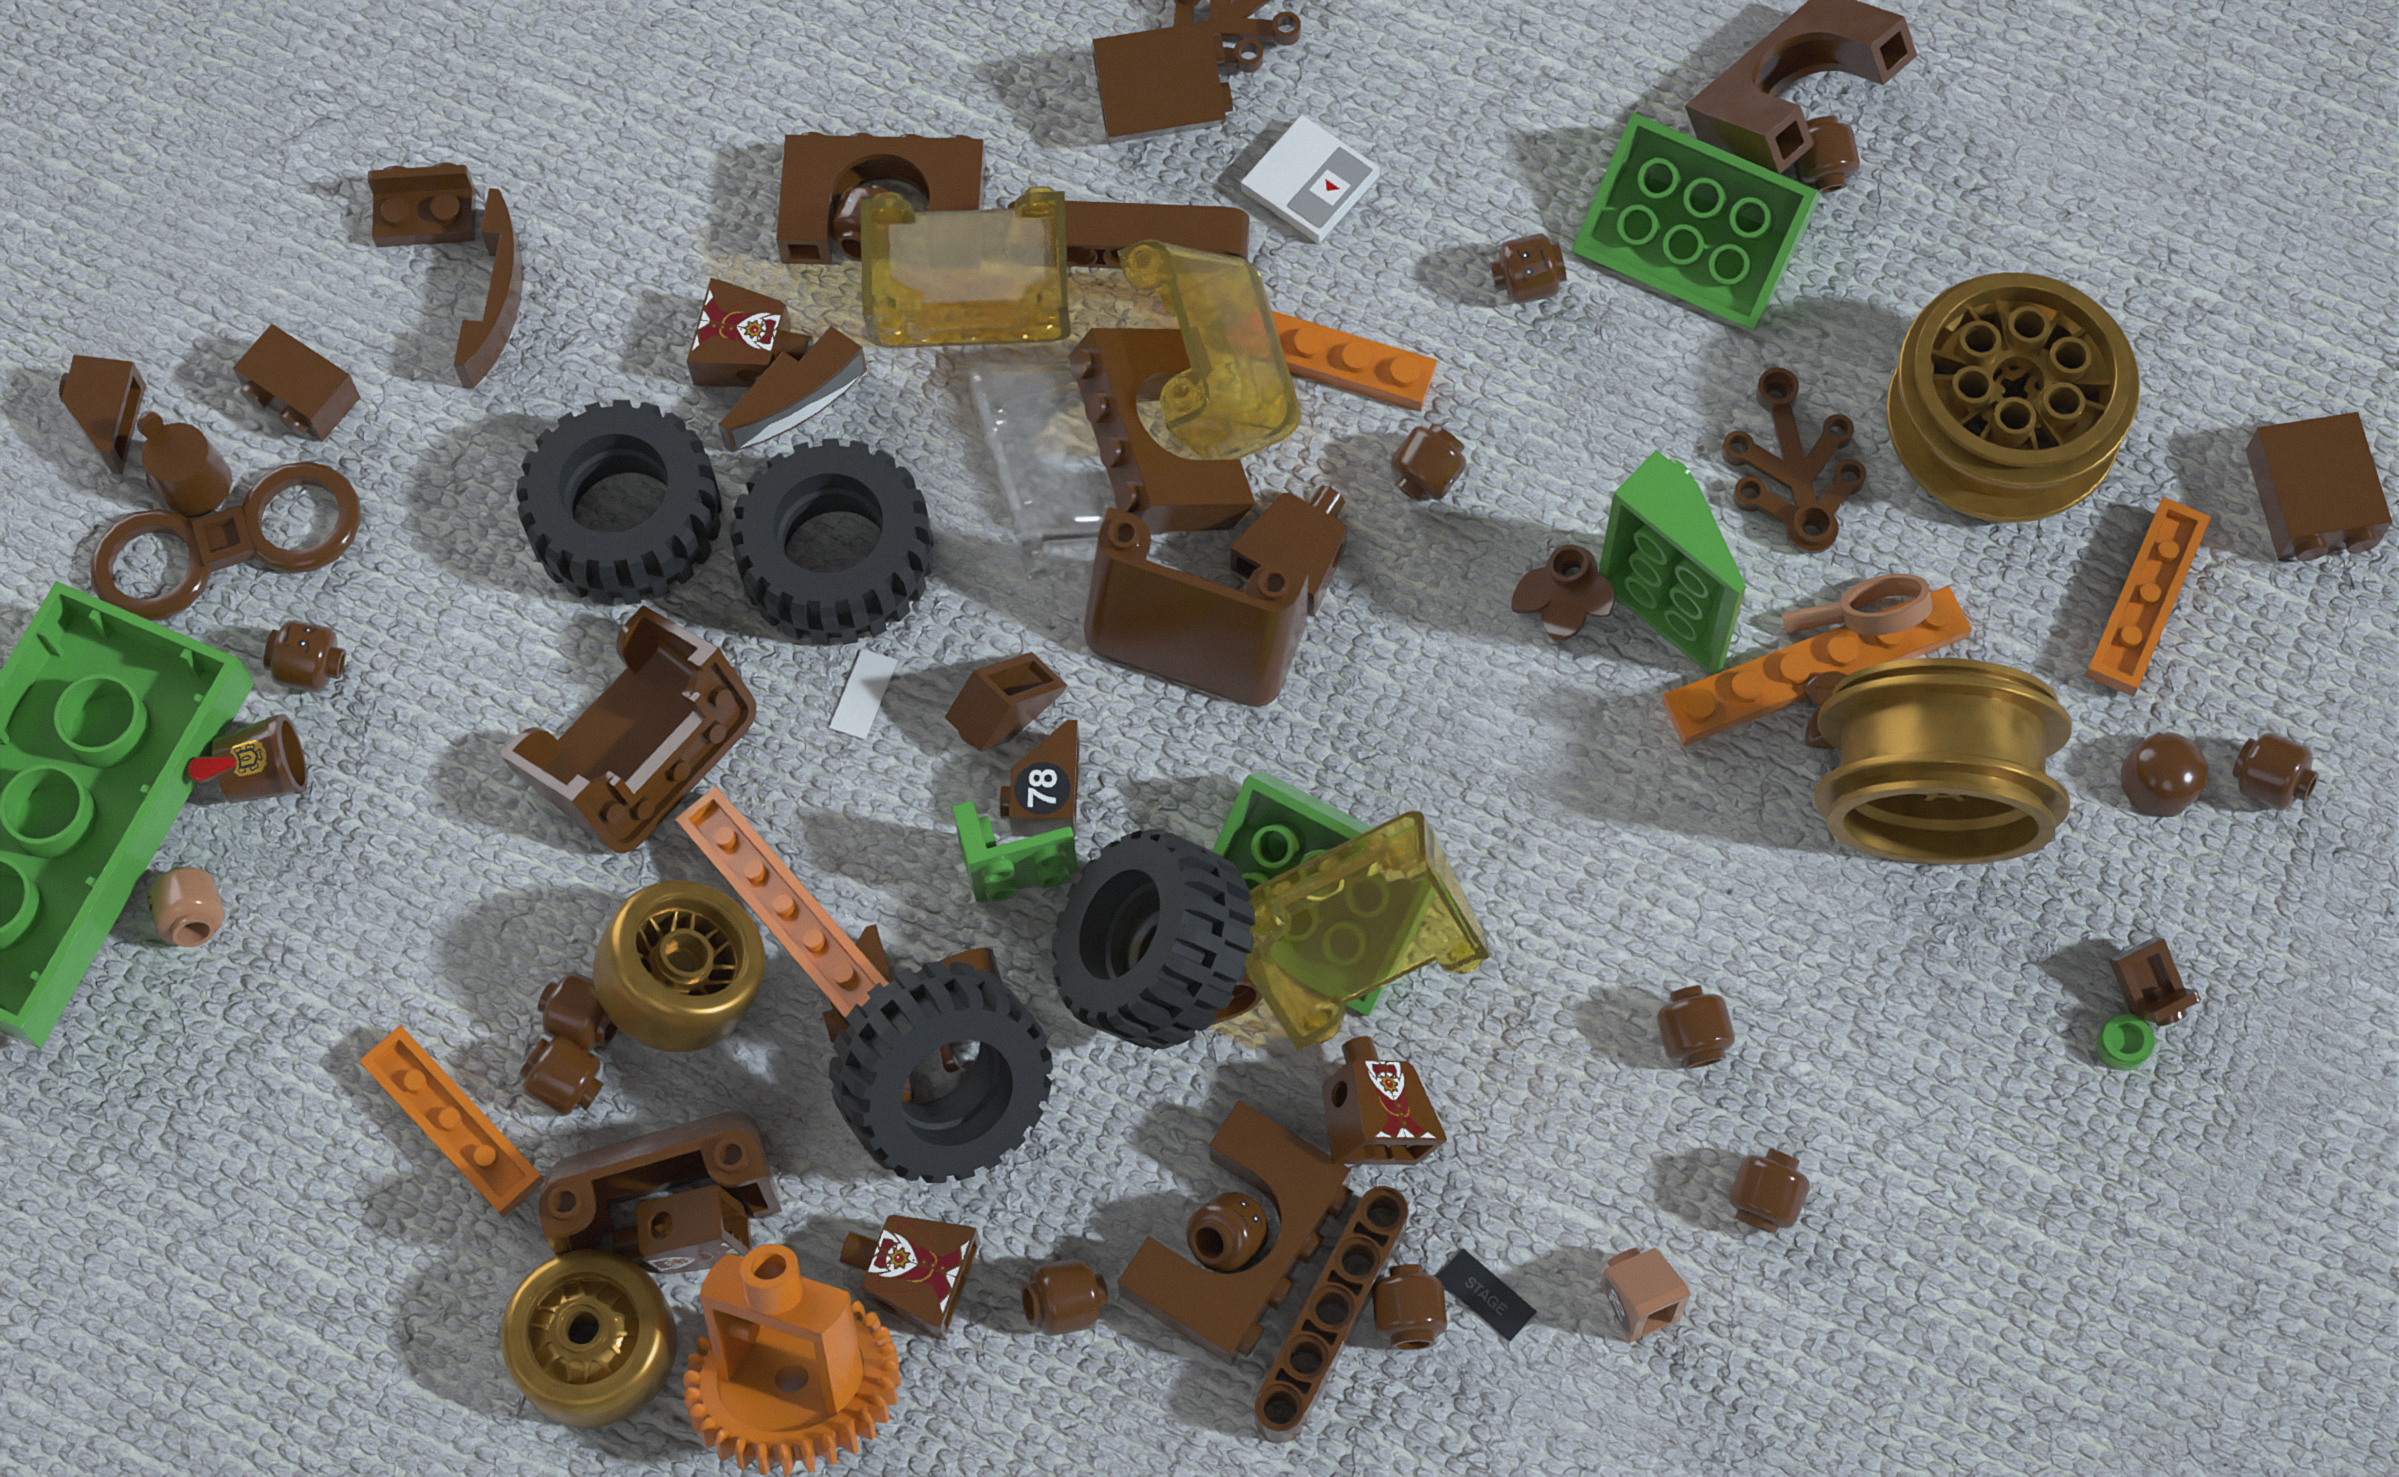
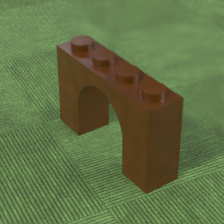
[1685,0,1917,174]
[776,132,987,268]
[1068,328,1256,532]
[1117,1100,1354,1366]

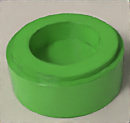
[2096,1013,2155,1071]

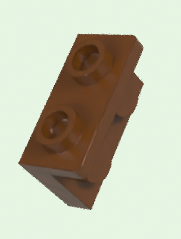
[368,162,476,248]

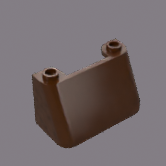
[1083,507,1308,707]
[499,605,757,854]
[539,1111,782,1256]

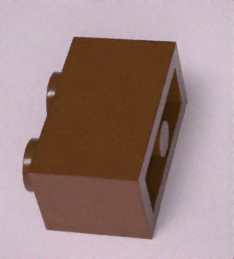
[233,323,361,442]

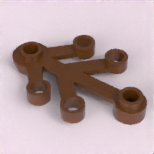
[1173,0,1301,73]
[1722,367,1866,554]

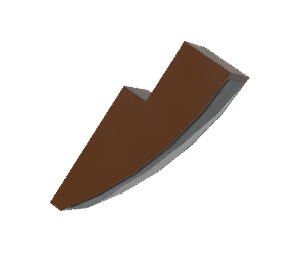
[718,326,867,452]

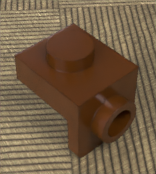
[2108,937,2201,1026]

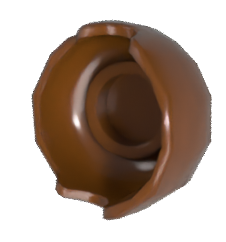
[2121,732,2209,817]

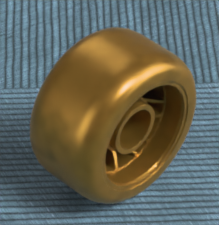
[593,880,766,1052]
[500,1249,677,1427]

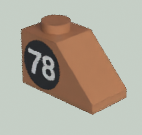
[1600,1247,1691,1343]

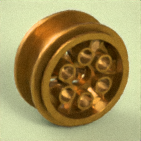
[1886,272,2140,523]
[1814,658,2072,865]

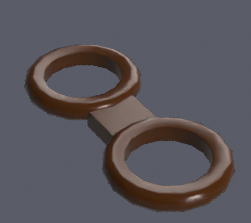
[90,461,361,621]

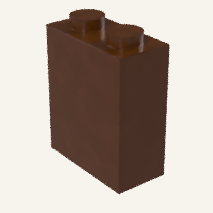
[1091,21,1233,144]
[2245,412,2392,561]

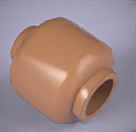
[147,867,225,947]

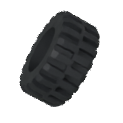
[516,399,722,605]
[730,438,934,645]
[1052,829,1255,1050]
[829,961,1053,1183]

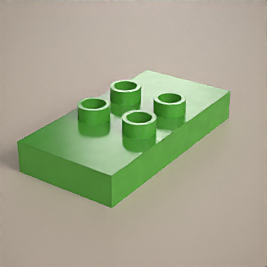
[0,581,255,1049]

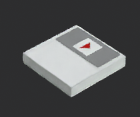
[1241,115,1380,244]

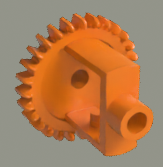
[683,1244,901,1476]

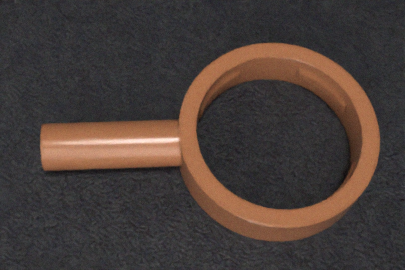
[1782,574,1933,635]

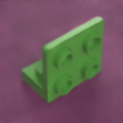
[952,800,1078,902]

